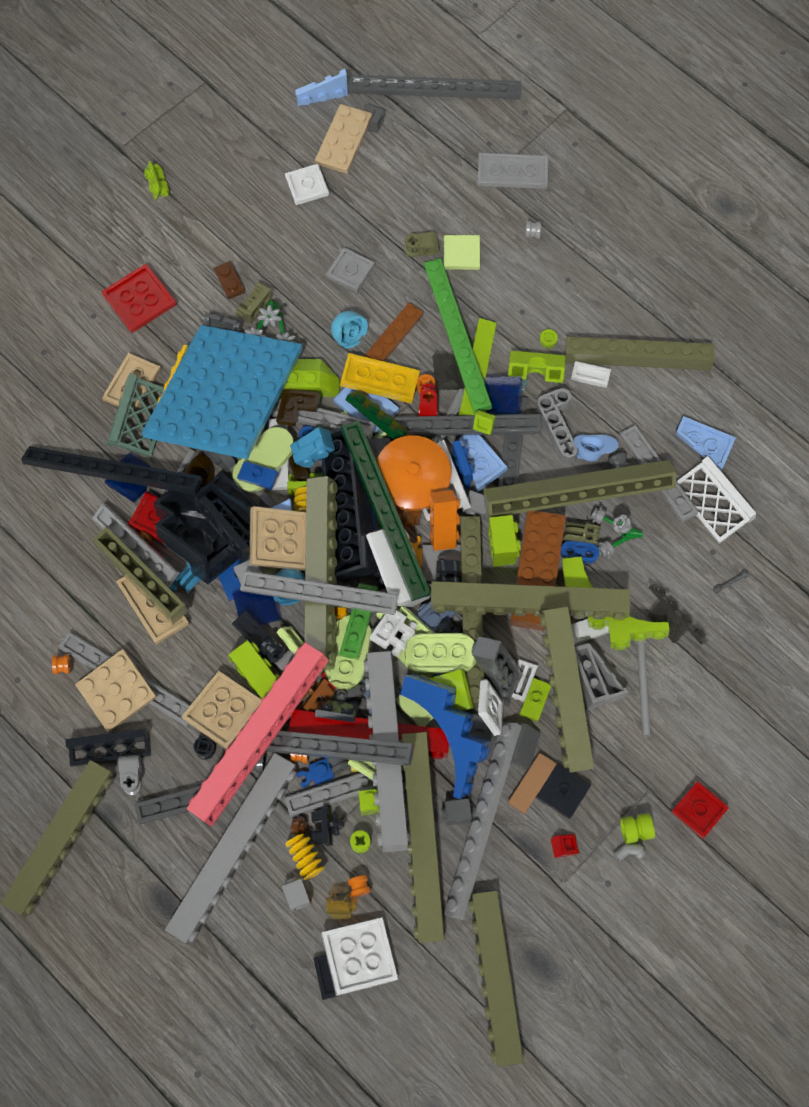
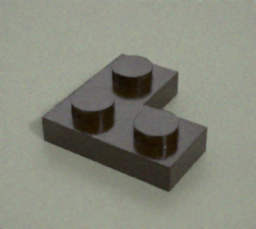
[276,389,321,426]

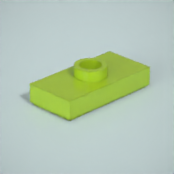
[519,678,551,722]

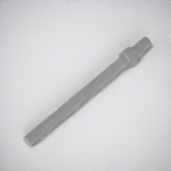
[635,639,651,737]

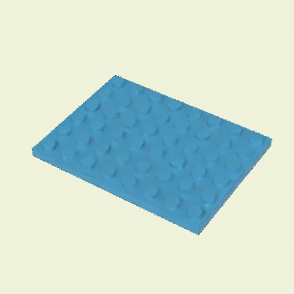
[142,325,303,460]

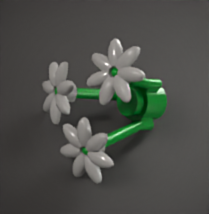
[245,301,295,343]

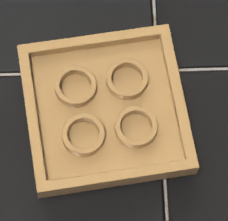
[250,506,306,570]
[75,649,157,733]
[181,671,261,749]

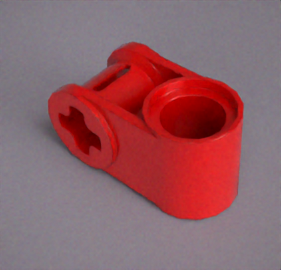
[419,383,438,416]

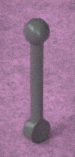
[714,571,748,594]

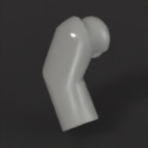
[614,843,646,861]

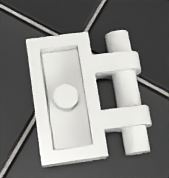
[369,610,417,657]

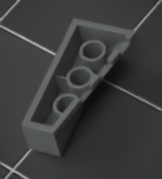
[472,636,521,707]

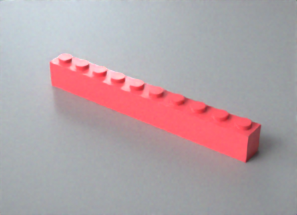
[187,643,329,827]

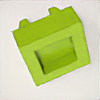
[473,410,496,435]

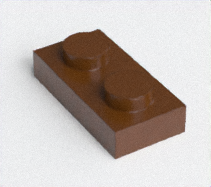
[214,261,245,300]

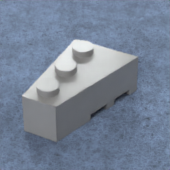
[575,643,629,710]

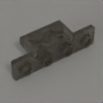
[647,584,708,645]

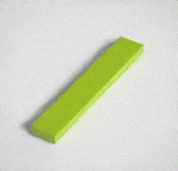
[459,318,497,416]

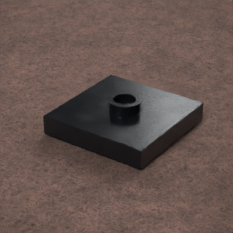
[536,764,591,820]

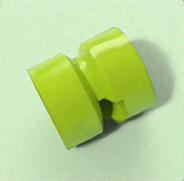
[620,812,655,844]

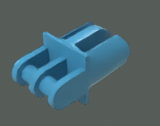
[174,562,201,593]

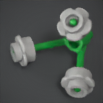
[591,506,643,559]

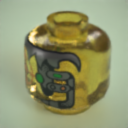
[326,892,356,920]

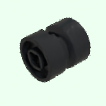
[436,560,461,583]

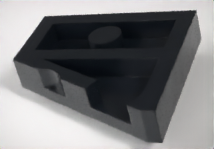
[315,699,362,723]

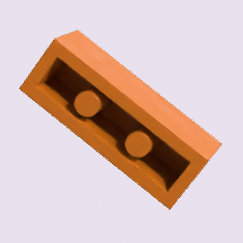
[430,490,460,551]

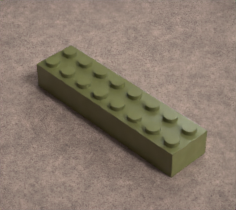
[539,607,594,772]

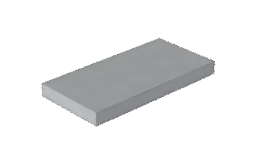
[477,153,548,189]

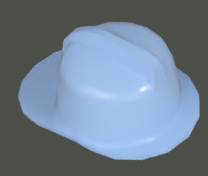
[574,435,618,462]

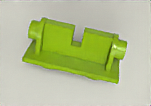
[144,161,169,200]

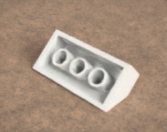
[366,530,430,607]

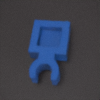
[296,758,334,788]

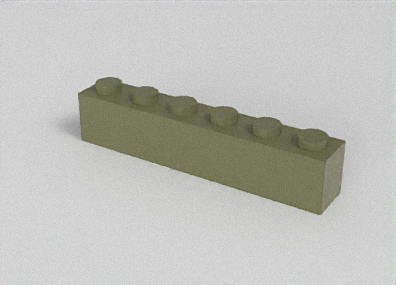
[92,527,188,625]

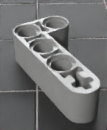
[536,388,578,465]

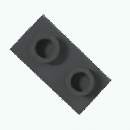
[204,312,244,332]

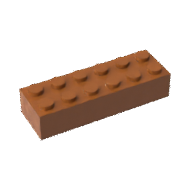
[510,511,566,631]

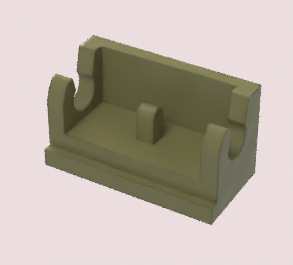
[235,282,273,324]

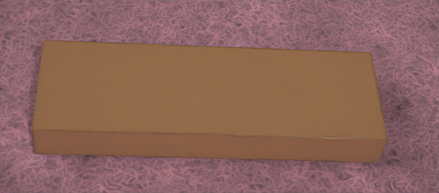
[508,753,557,815]

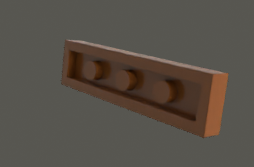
[365,303,423,362]

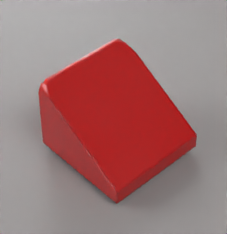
[551,834,579,858]

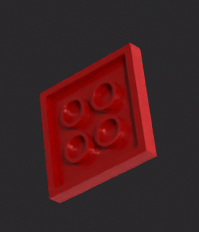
[101,264,177,334]

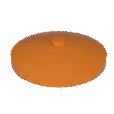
[376,435,451,511]

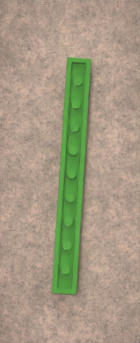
[424,258,492,414]

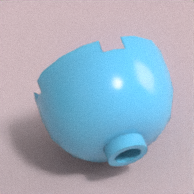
[331,311,368,349]

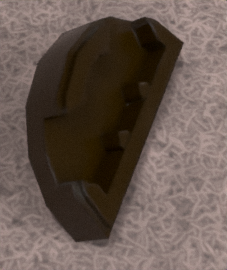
[287,454,309,481]

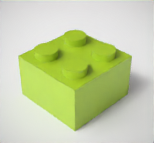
[488,515,521,567]

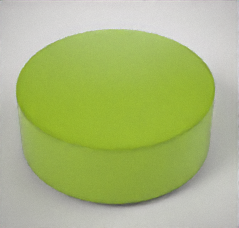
[539,329,558,348]

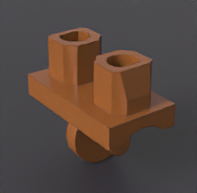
[300,679,334,712]

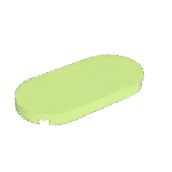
[233,427,294,493]
[325,615,371,690]
[401,633,477,673]

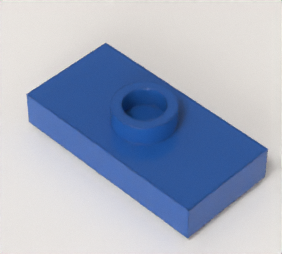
[237,461,279,490]

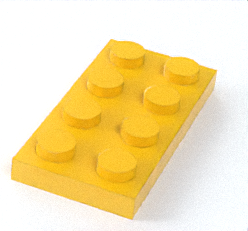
[340,353,420,404]

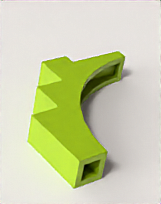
[562,557,669,650]

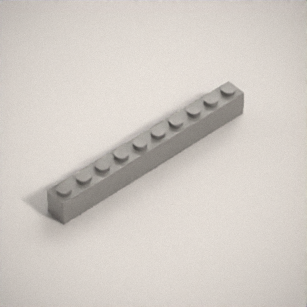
[363,651,408,852]
[165,753,297,945]

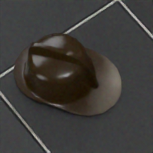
[183,454,215,492]

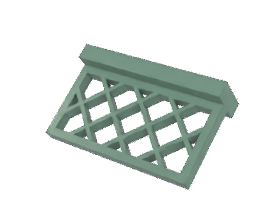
[106,373,164,458]

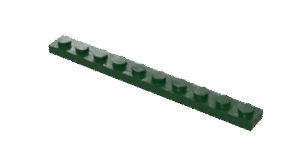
[341,421,431,601]

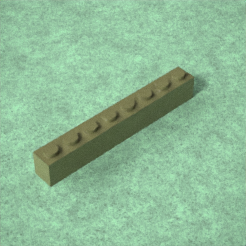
[565,337,715,370]
[1,760,114,918]
[469,891,523,1068]

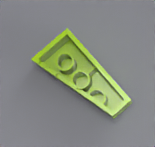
[227,640,280,700]

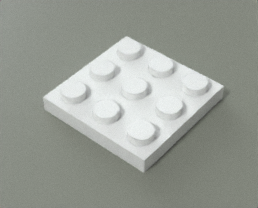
[321,918,398,996]

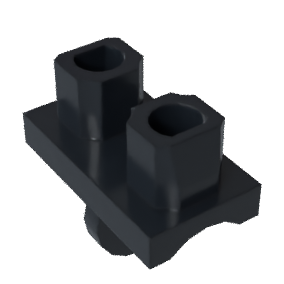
[311,806,345,846]

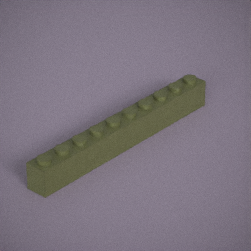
[483,460,676,518]
[304,476,338,670]
[460,516,484,709]
[431,581,630,620]
[399,732,444,943]

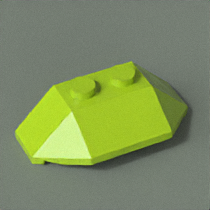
[279,359,340,397]

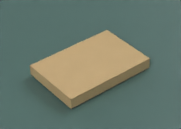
[102,353,161,412]

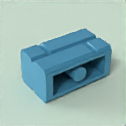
[290,427,335,468]

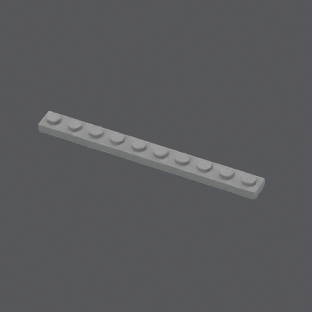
[444,722,522,920]

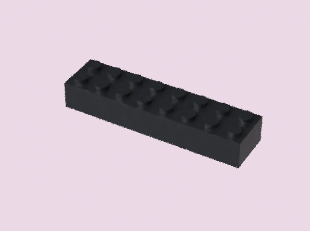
[322,427,378,582]

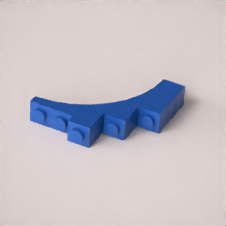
[400,674,490,799]

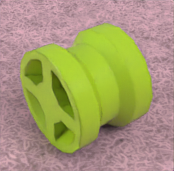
[350,830,371,854]

